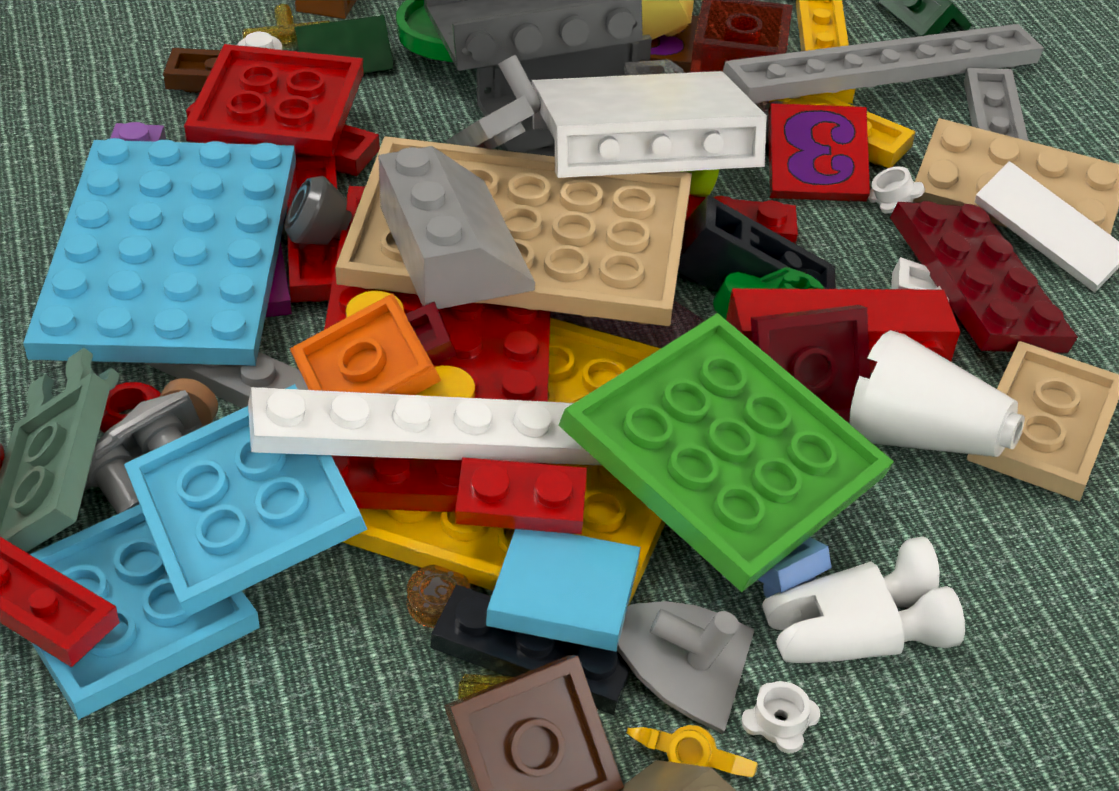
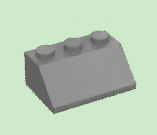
[378,146,535,309]

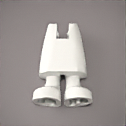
[762,536,965,663]

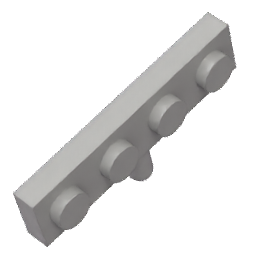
[446,55,541,149]

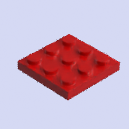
[184,44,364,157]

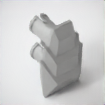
[84,390,202,514]

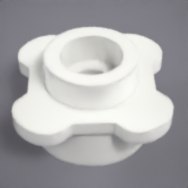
[868,166,925,214]
[741,681,820,753]

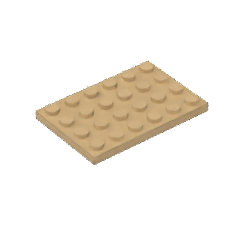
[335,136,692,326]

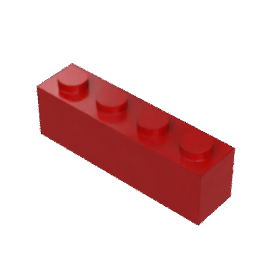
[726,288,960,373]

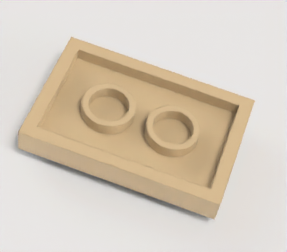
[967,341,1119,501]

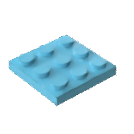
[124,384,367,617]
[30,504,260,720]

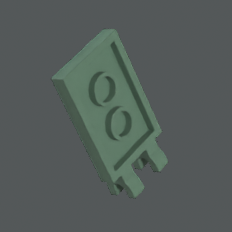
[0,348,120,552]

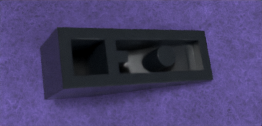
[678,195,836,292]

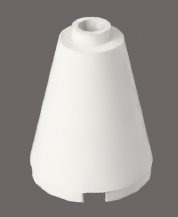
[850,330,1025,457]

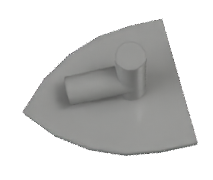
[617,601,755,734]

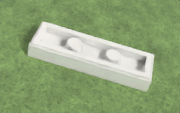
[975,161,1119,293]

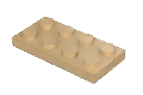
[913,118,1119,235]

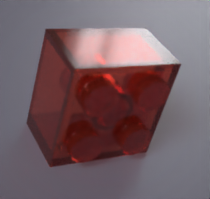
[690,0,793,73]

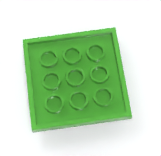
[558,313,894,592]

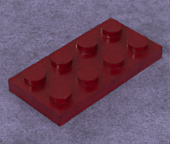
[890,201,1078,353]

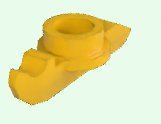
[627,725,758,777]

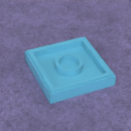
[486,529,641,652]

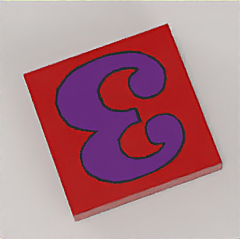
[768,103,870,202]

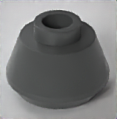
[285,176,352,245]

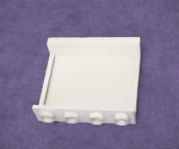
[532,71,767,178]

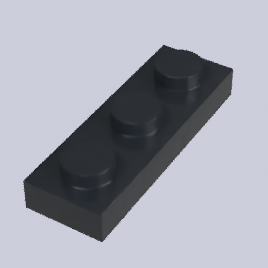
[430,584,632,715]

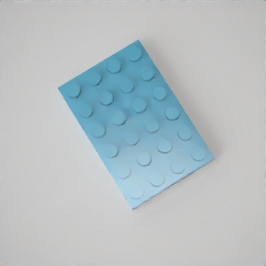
[23,138,296,366]

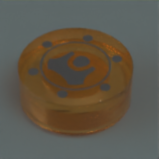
[406,565,470,628]

